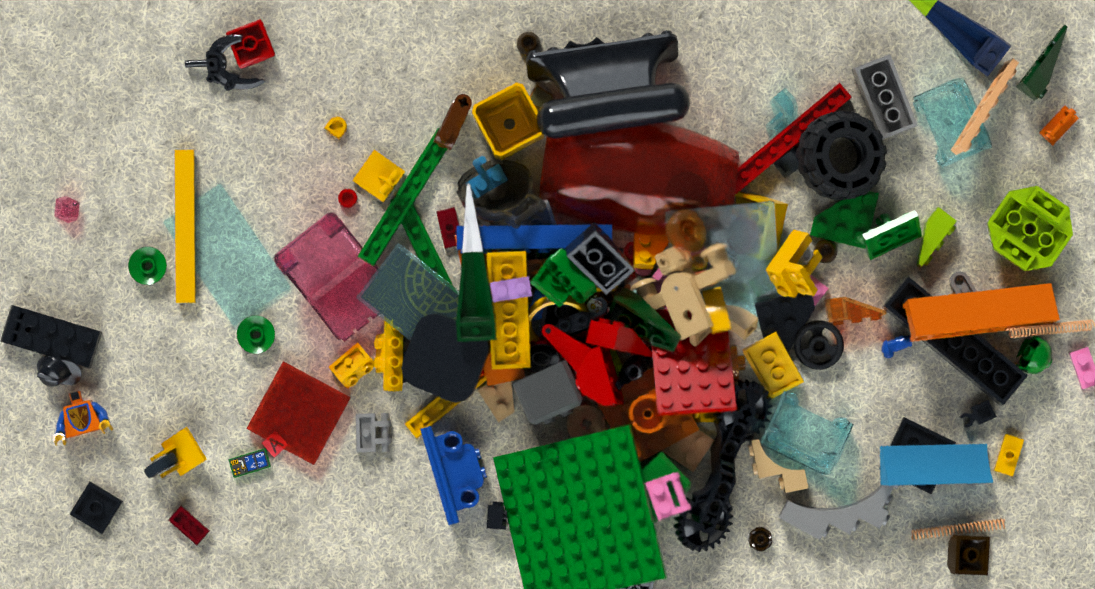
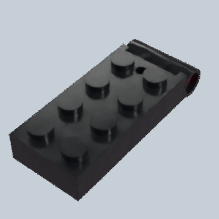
[0,305,102,368]

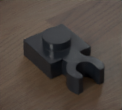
[959,400,996,428]

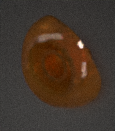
[666,209,707,252]

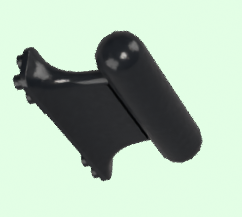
[526,30,690,139]

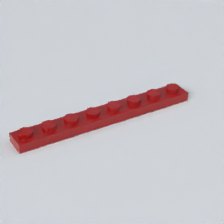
[723,83,852,195]

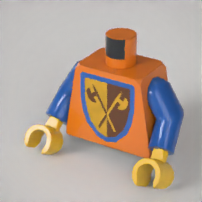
[53,391,113,446]

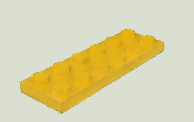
[487,251,531,369]

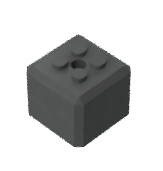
[513,360,583,425]

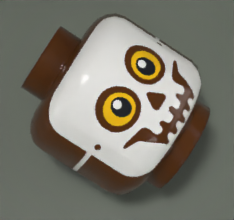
[587,292,614,318]

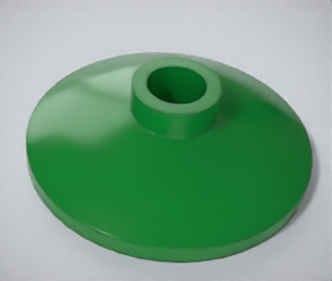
[128,247,167,285]
[237,315,275,354]

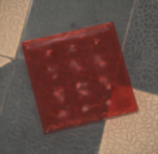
[246,361,351,465]

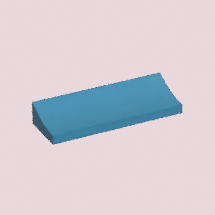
[880,444,993,486]

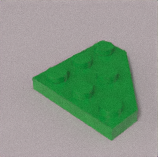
[810,191,879,249]

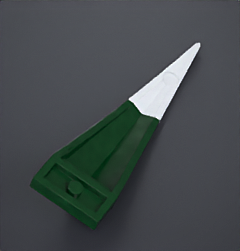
[456,184,497,342]

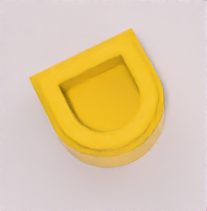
[324,117,347,140]

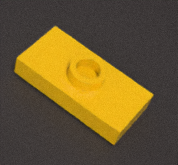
[993,434,1024,476]

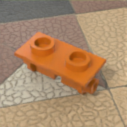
[1039,105,1079,146]

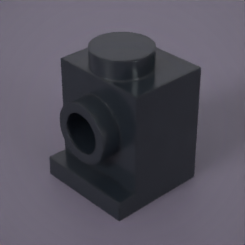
[487,501,507,530]

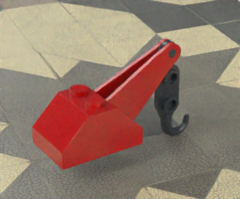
[542,296,625,407]

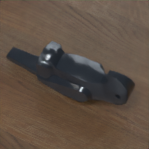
[615,347,652,390]

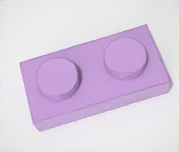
[490,276,532,302]

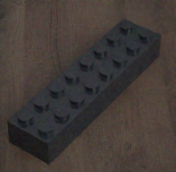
[882,277,1028,406]

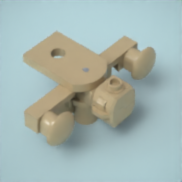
[630,244,737,340]

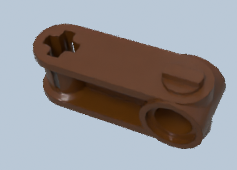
[433,94,472,150]

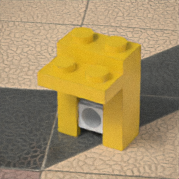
[766,230,822,298]

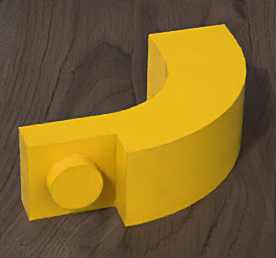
[702,287,731,334]

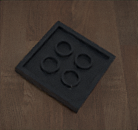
[879,417,956,494]

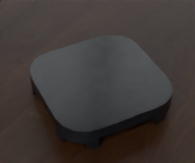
[401,312,491,403]

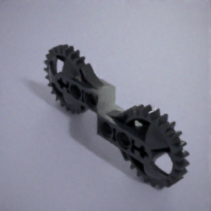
[673,379,773,552]

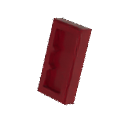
[436,207,459,249]
[169,505,210,545]

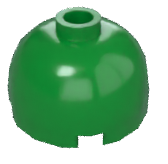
[1016,335,1052,374]

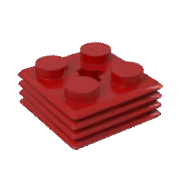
[226,19,275,69]

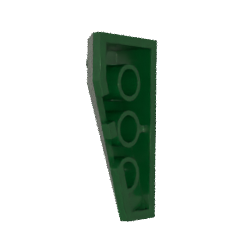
[1016,25,1068,101]
[605,287,681,352]

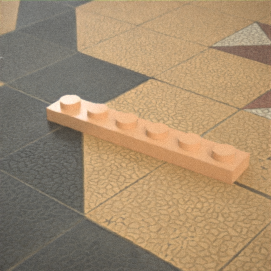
[950,58,1019,155]

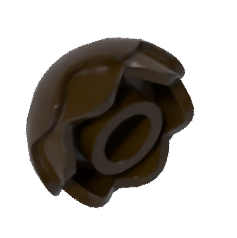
[517,32,541,56]
[813,240,838,263]
[748,527,772,551]

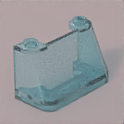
[913,78,992,168]
[760,391,854,475]

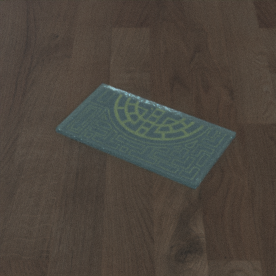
[163,183,291,326]
[356,243,459,341]

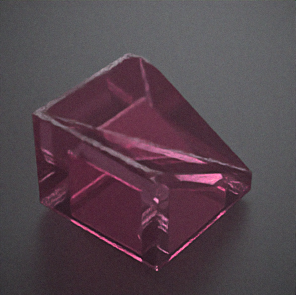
[54,196,80,223]

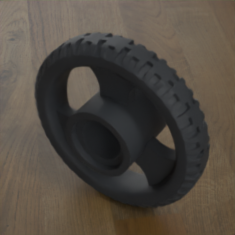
[794,320,844,370]

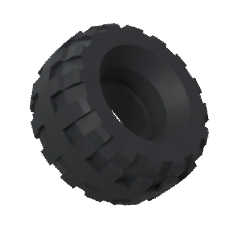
[796,111,887,200]

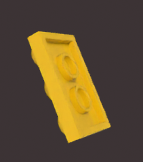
[742,332,804,399]

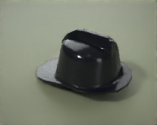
[37,356,82,387]

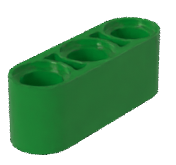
[545,249,597,303]

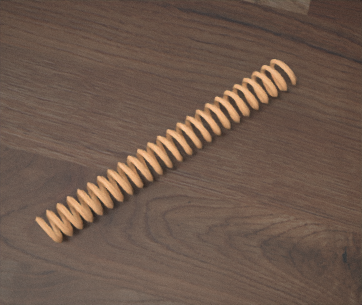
[1006,319,1095,338]
[911,518,1005,540]

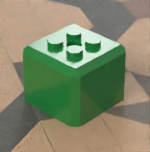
[641,452,691,523]

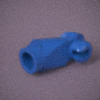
[881,335,912,358]

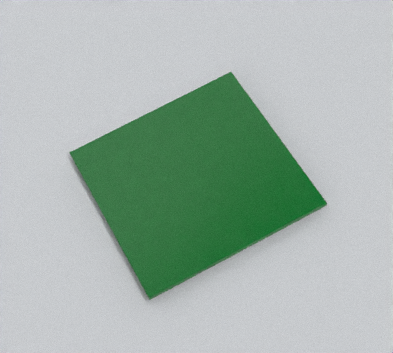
[493,425,667,589]

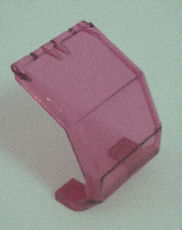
[274,212,397,342]

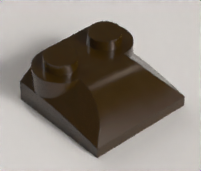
[947,535,990,575]

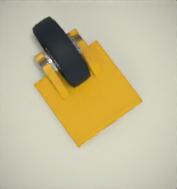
[144,427,207,478]

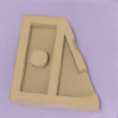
[478,381,515,423]

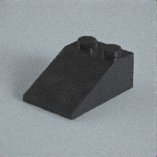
[566,222,635,295]

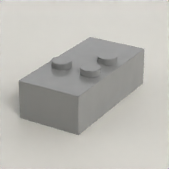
[851,54,918,140]

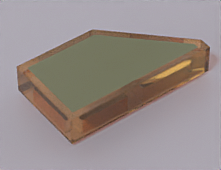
[530,85,554,109]

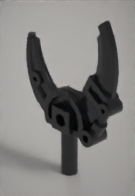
[185,34,266,91]

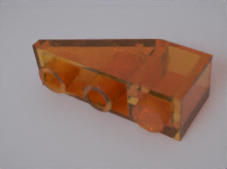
[824,297,886,326]

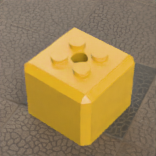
[472,82,545,161]

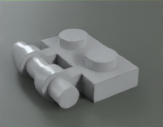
[356,413,391,452]

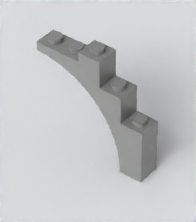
[779,485,899,540]

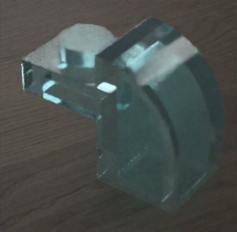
[766,88,798,132]

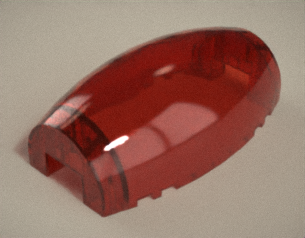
[538,123,739,236]

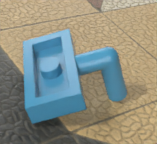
[465,156,508,199]

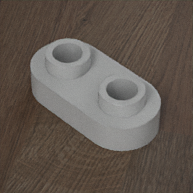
[949,271,977,294]

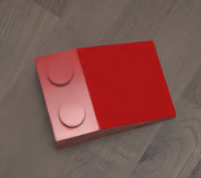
[586,318,652,357]

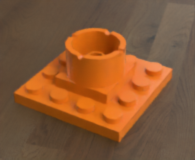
[597,368,699,462]

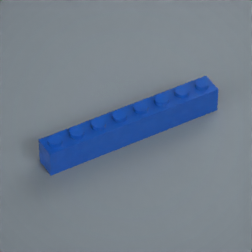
[456,225,612,254]

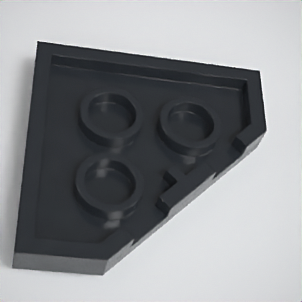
[754,293,815,353]

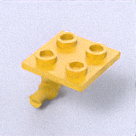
[352,150,405,203]

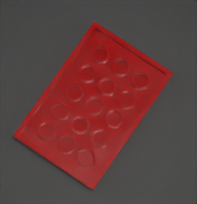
[651,309,736,416]

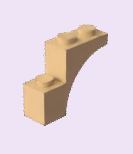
[748,439,808,493]

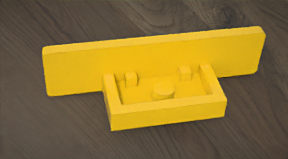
[374,316,403,392]

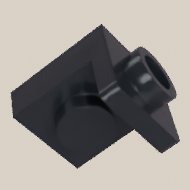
[773,146,799,178]

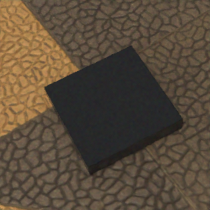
[70,481,123,534]

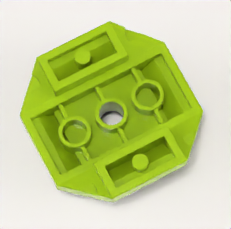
[987,186,1073,271]

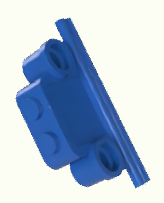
[420,426,487,525]

